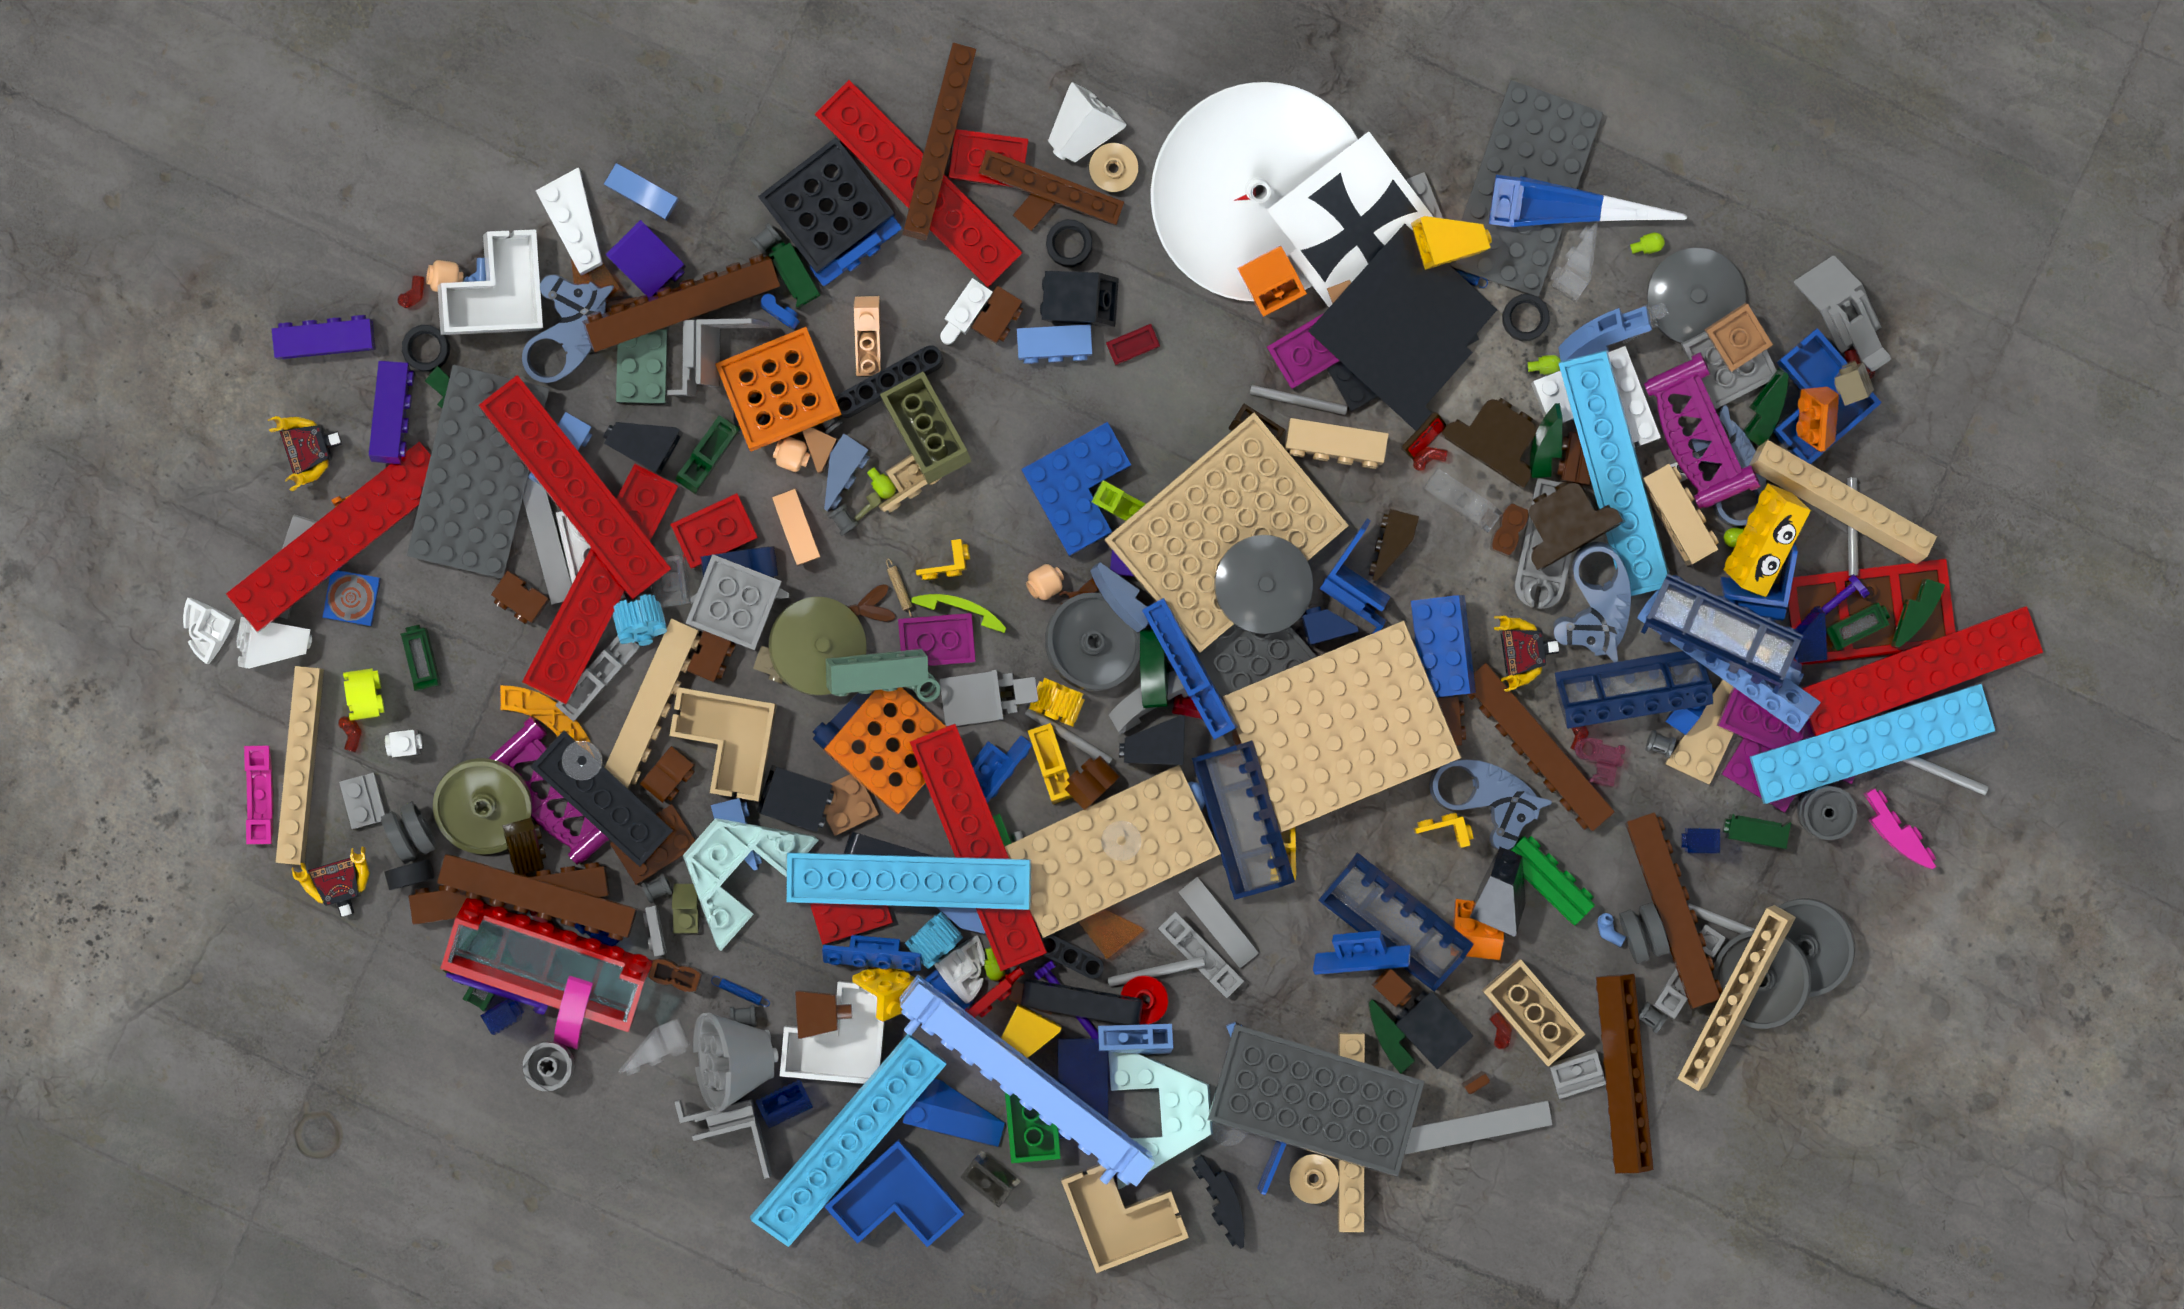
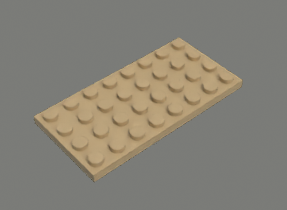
[1005,765,1221,938]

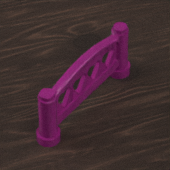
[1644,352,1761,509]
[489,716,609,865]

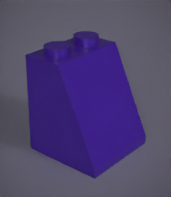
[605,220,686,298]

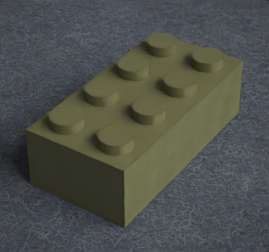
[880,372,972,484]

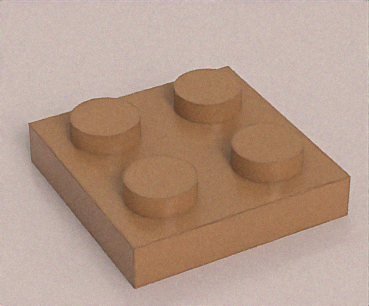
[1705,303,1773,372]
[823,774,879,836]

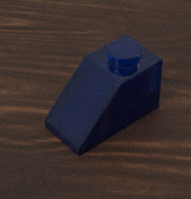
[1789,606,1827,663]
[1681,828,1720,853]

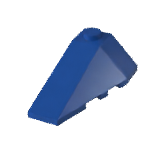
[903,1078,1005,1147]

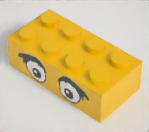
[1723,484,1811,597]

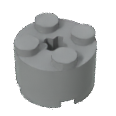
[523,1041,575,1091]

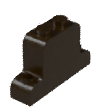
[1440,398,1536,489]
[1529,481,1626,571]

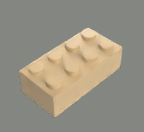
[1284,418,1388,469]
[1643,464,1719,566]
[1481,958,1585,1066]

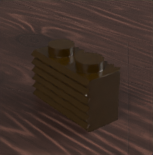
[502,818,547,875]

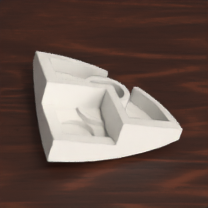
[183,598,236,664]
[934,936,985,1003]

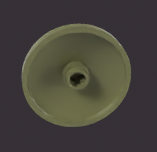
[769,597,866,696]
[433,758,532,854]

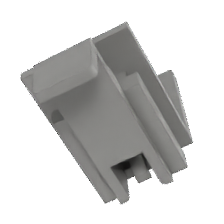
[1794,256,1891,372]
[667,318,769,397]
[940,670,1038,727]
[675,1099,772,1179]

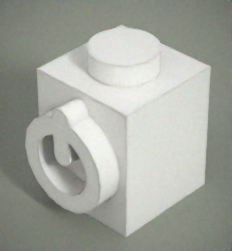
[385,730,423,757]

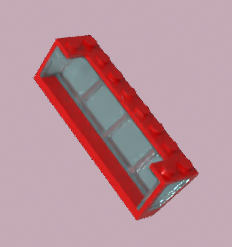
[440,898,653,1032]

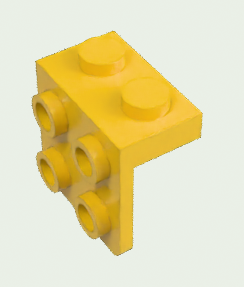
[916,539,970,580]
[1413,813,1474,848]
[852,967,915,1022]

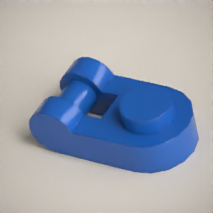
[761,294,800,330]

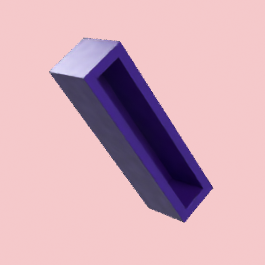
[272,315,376,360]
[369,361,414,464]

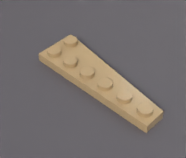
[1665,641,1772,785]

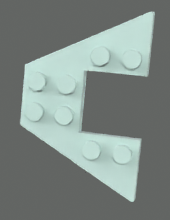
[683,818,819,951]
[1108,1052,1213,1189]

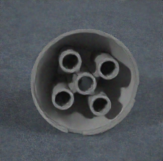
[693,1013,778,1111]

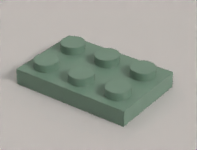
[616,330,668,404]

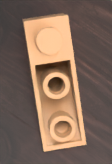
[854,296,881,376]

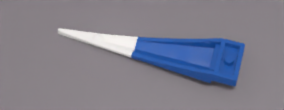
[1489,175,1687,227]

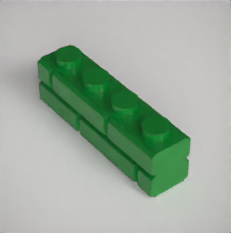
[1509,836,1595,926]

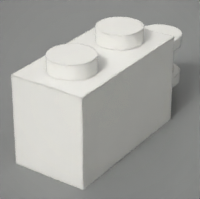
[940,278,993,345]

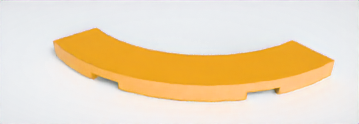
[500,685,597,760]

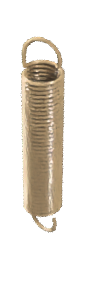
[886,559,912,617]

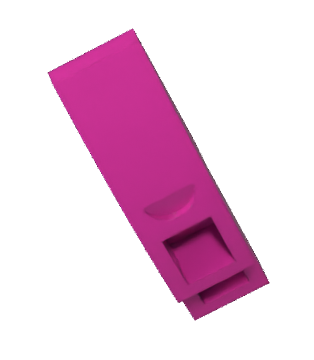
[1863,788,1936,869]

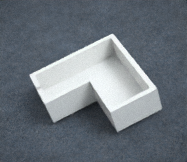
[437,230,543,335]
[1531,346,1661,448]
[780,981,885,1084]

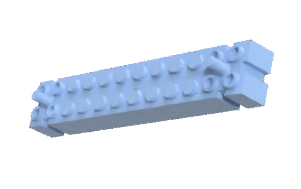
[899,975,1155,1186]

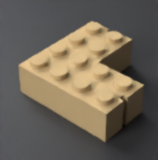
[669,687,777,801]
[1061,1164,1189,1273]

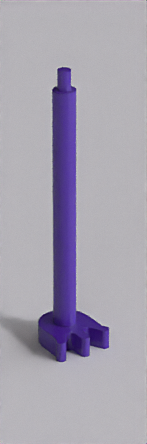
[1776,574,1870,651]
[1034,960,1099,1046]
[445,972,548,1015]

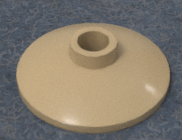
[1089,143,1138,192]
[1289,1154,1339,1204]

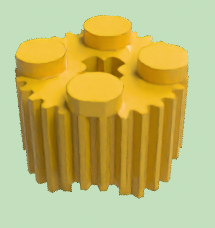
[1029,678,1085,727]

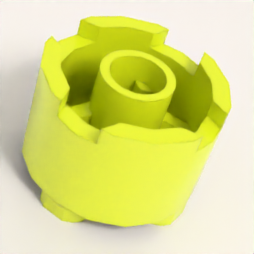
[343,668,385,721]

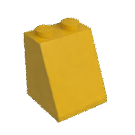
[1411,216,1492,270]
[1001,1004,1062,1058]

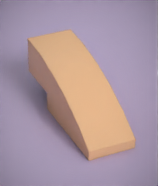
[772,489,821,566]

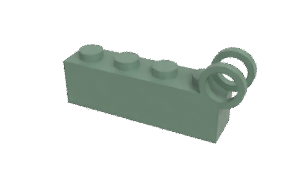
[826,649,940,702]

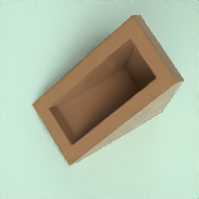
[802,427,838,473]

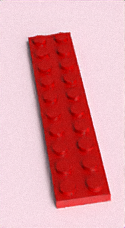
[814,80,1023,288]
[478,375,671,599]
[226,441,431,633]
[522,463,678,705]
[1801,606,2043,736]
[910,724,1047,971]

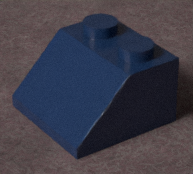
[1301,606,1358,645]

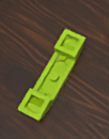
[1091,480,1145,521]
[911,594,1006,633]

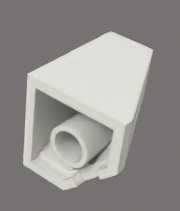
[1048,82,1127,162]
[236,617,312,668]

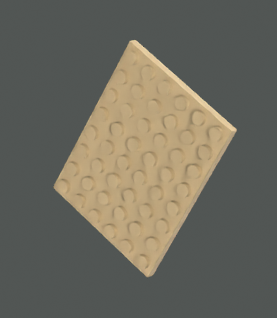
[1104,413,1349,653]
[1223,621,1462,833]

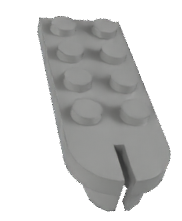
[1514,478,1586,609]

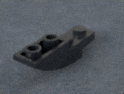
[1192,1155,1245,1249]

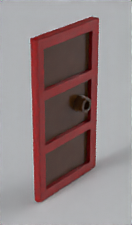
[1788,559,1955,665]

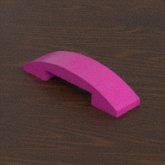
[244,745,273,844]
[554,975,593,1050]

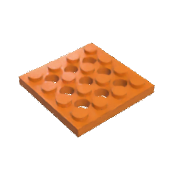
[715,327,842,452]
[823,687,946,814]

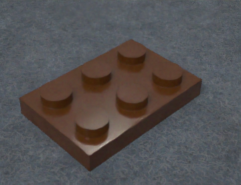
[610,804,696,885]

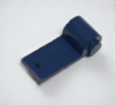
[700,546,778,578]
[813,693,886,759]

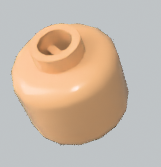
[426,260,463,292]
[773,437,811,472]
[1026,564,1064,600]

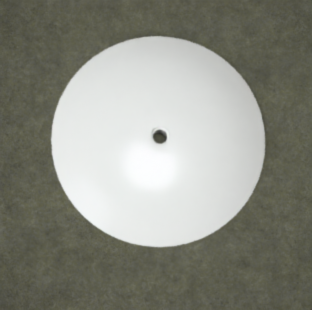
[1151,82,1358,301]

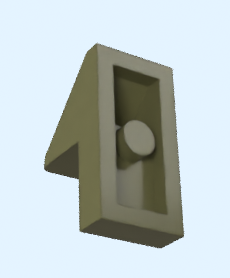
[672,884,699,933]

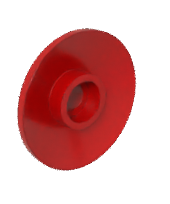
[1121,975,1169,1025]

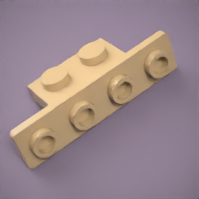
[878,454,941,512]

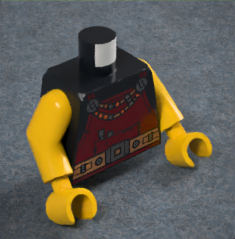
[267,416,342,491]
[1494,616,1559,692]
[291,847,370,917]

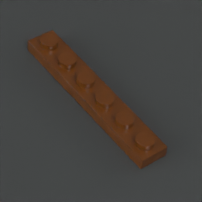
[978,149,1124,226]

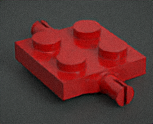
[965,966,1025,1018]

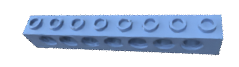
[1637,589,1821,733]

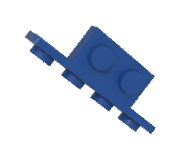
[810,216,902,286]
[971,736,1032,803]
[1313,930,1411,975]
[822,935,922,971]

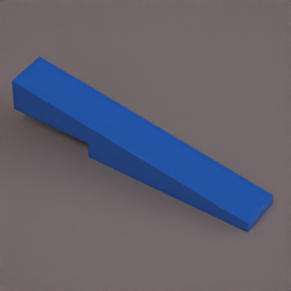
[1142,598,1237,740]

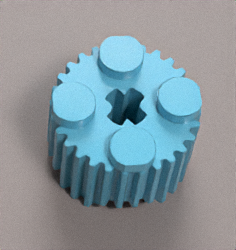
[613,594,667,646]
[905,912,963,969]

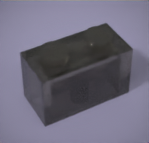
[960,1151,1021,1208]

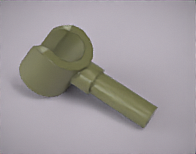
[854,492,883,521]

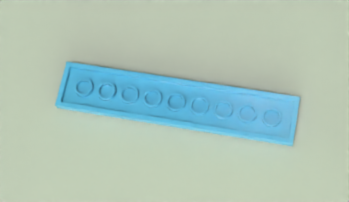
[1559,350,1669,596]
[1749,684,1996,804]
[787,852,1031,910]
[750,1034,947,1247]

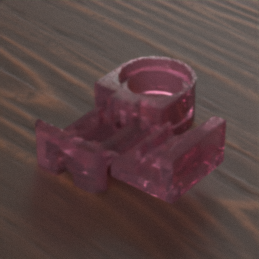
[1575,738,1626,786]

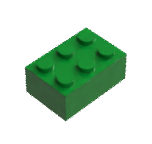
[1005,1092,1061,1163]

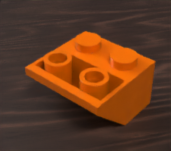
[1237,245,1307,317]
[1796,387,1839,452]
[1451,899,1504,960]

